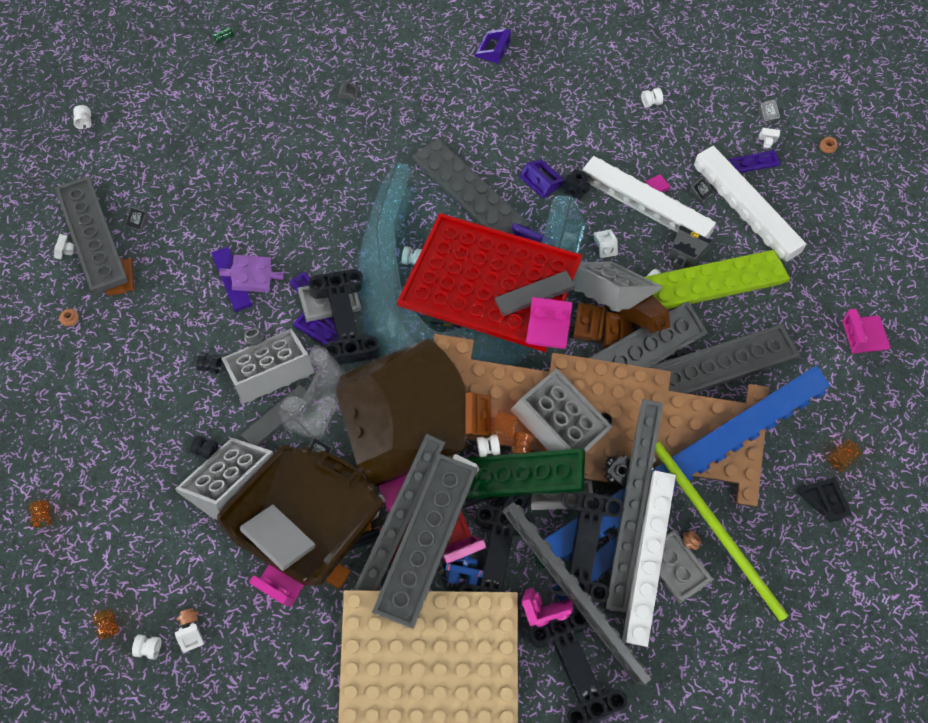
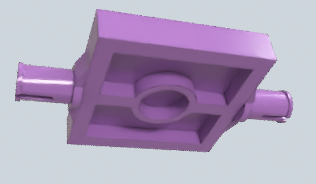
[219,255,283,292]

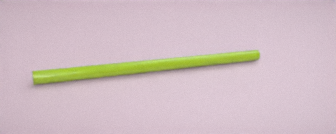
[655,441,789,621]

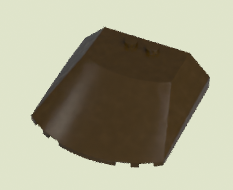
[336,338,467,486]
[217,445,383,586]

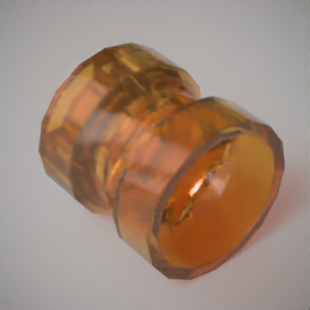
[510,432,534,454]
[29,500,52,528]
[92,609,120,639]

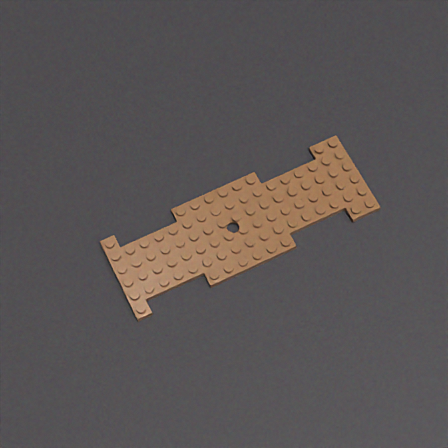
[433,334,770,507]

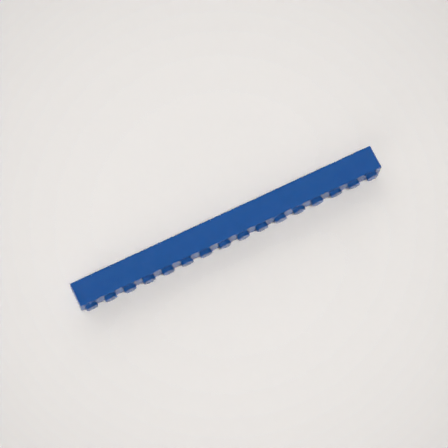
[543,365,831,562]

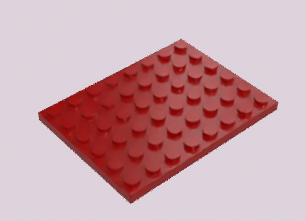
[397,213,583,352]

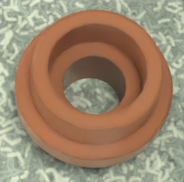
[819,137,837,153]
[59,309,79,326]
[682,530,702,550]
[177,608,199,625]

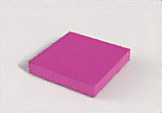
[442,535,486,564]

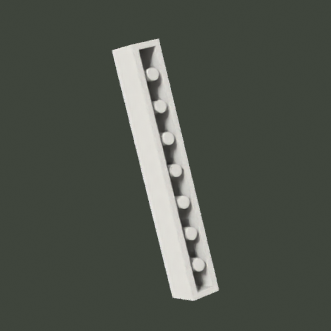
[694,145,806,263]
[582,156,716,238]
[622,471,676,647]

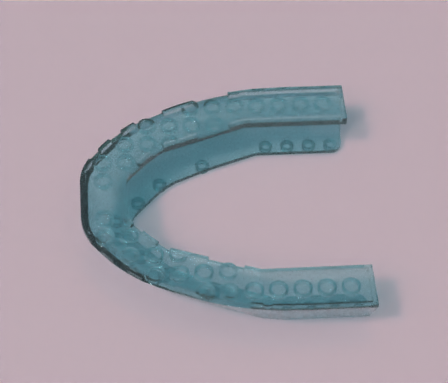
[357,162,586,366]

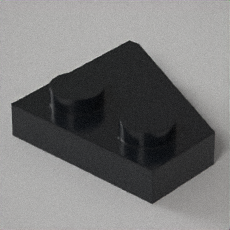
[797,477,852,523]

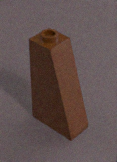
[606,295,670,333]

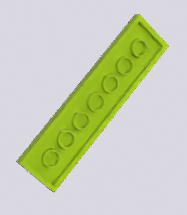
[644,250,790,309]

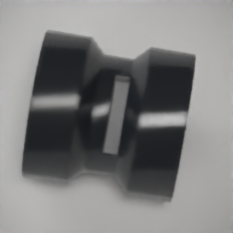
[196,352,222,374]
[190,435,218,459]

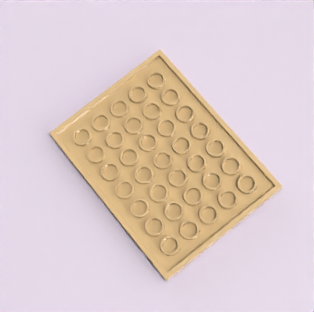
[338,590,518,723]

